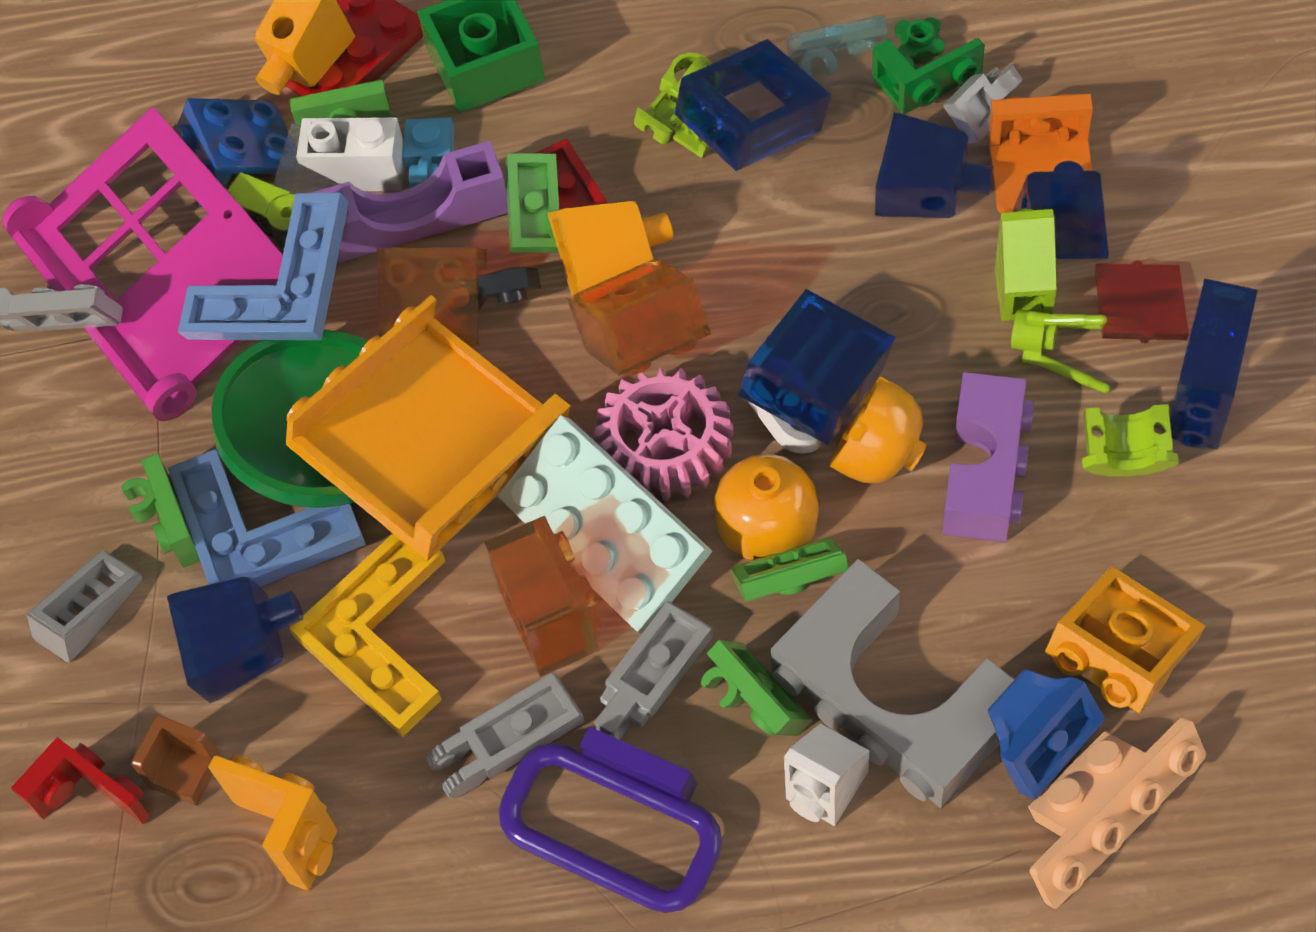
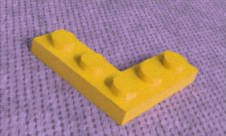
[289,534,446,738]

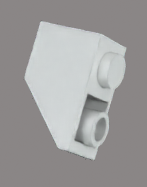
[296,118,405,191]
[784,724,870,826]

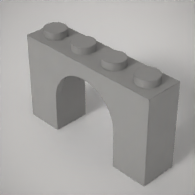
[771,559,1014,809]

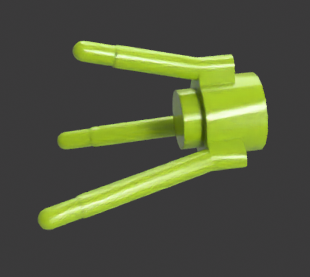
[1011,309,1137,394]

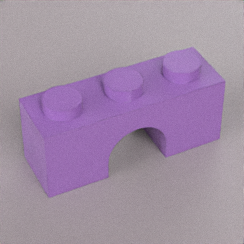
[942,372,1034,543]

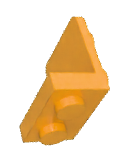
[208,755,338,891]

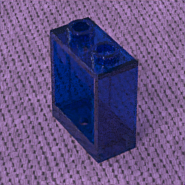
[674,39,831,171]
[1170,278,1258,450]

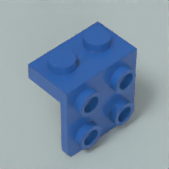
[173,98,302,207]

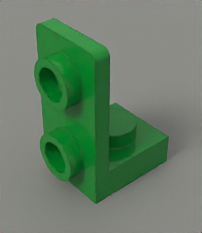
[872,38,985,115]

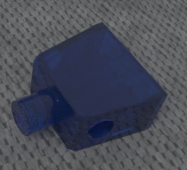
[875,112,994,218]
[1012,161,1109,259]
[167,576,304,703]

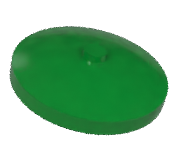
[211,330,368,508]

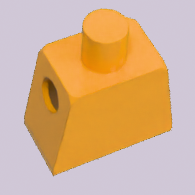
[255,0,356,95]
[547,201,673,303]

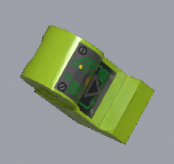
[228,172,295,250]

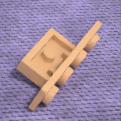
[1028,717,1206,909]

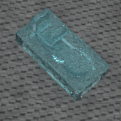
[786,15,887,80]

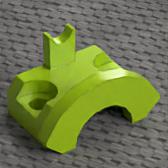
[1082,404,1179,477]

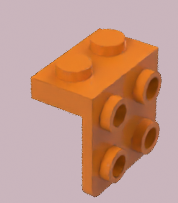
[988,94,1096,213]

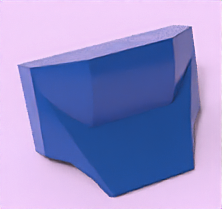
[988,669,1105,800]

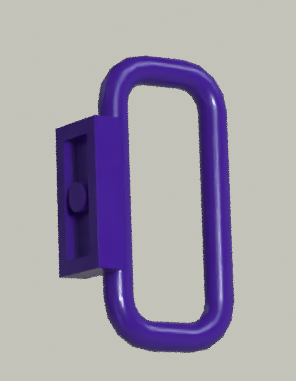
[499,727,722,913]

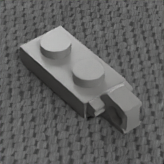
[594,601,714,740]

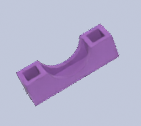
[311,140,508,263]

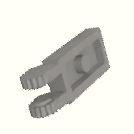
[0,284,123,331]
[426,672,585,799]

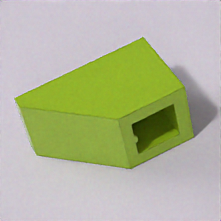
[994,208,1057,321]

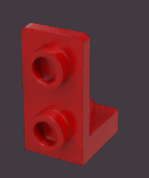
[11,737,150,824]

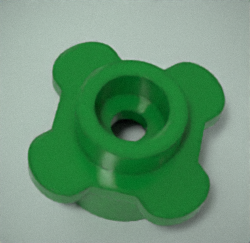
[895,17,945,64]

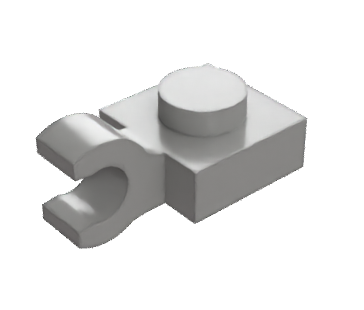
[943,64,1023,143]

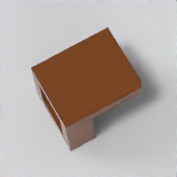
[132,715,222,806]

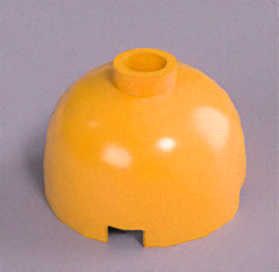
[830,376,927,483]
[713,453,819,560]

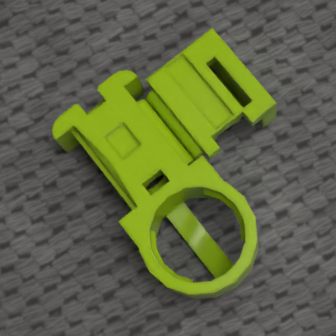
[634,52,730,158]

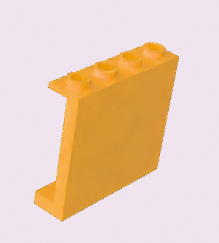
[286,295,571,561]

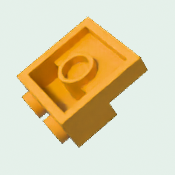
[1045,566,1205,714]

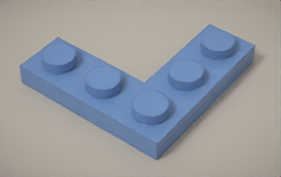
[178,193,349,340]
[168,449,366,604]

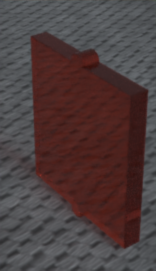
[1095,260,1189,344]

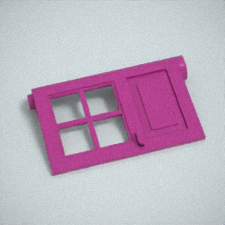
[2,106,283,421]

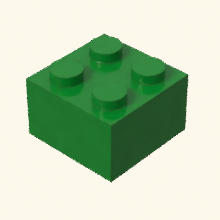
[417,0,545,113]

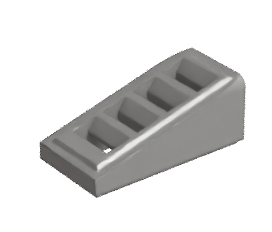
[26,550,142,663]

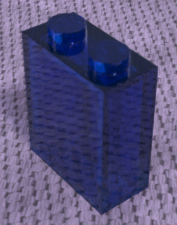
[738,289,896,445]

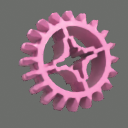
[593,366,734,503]

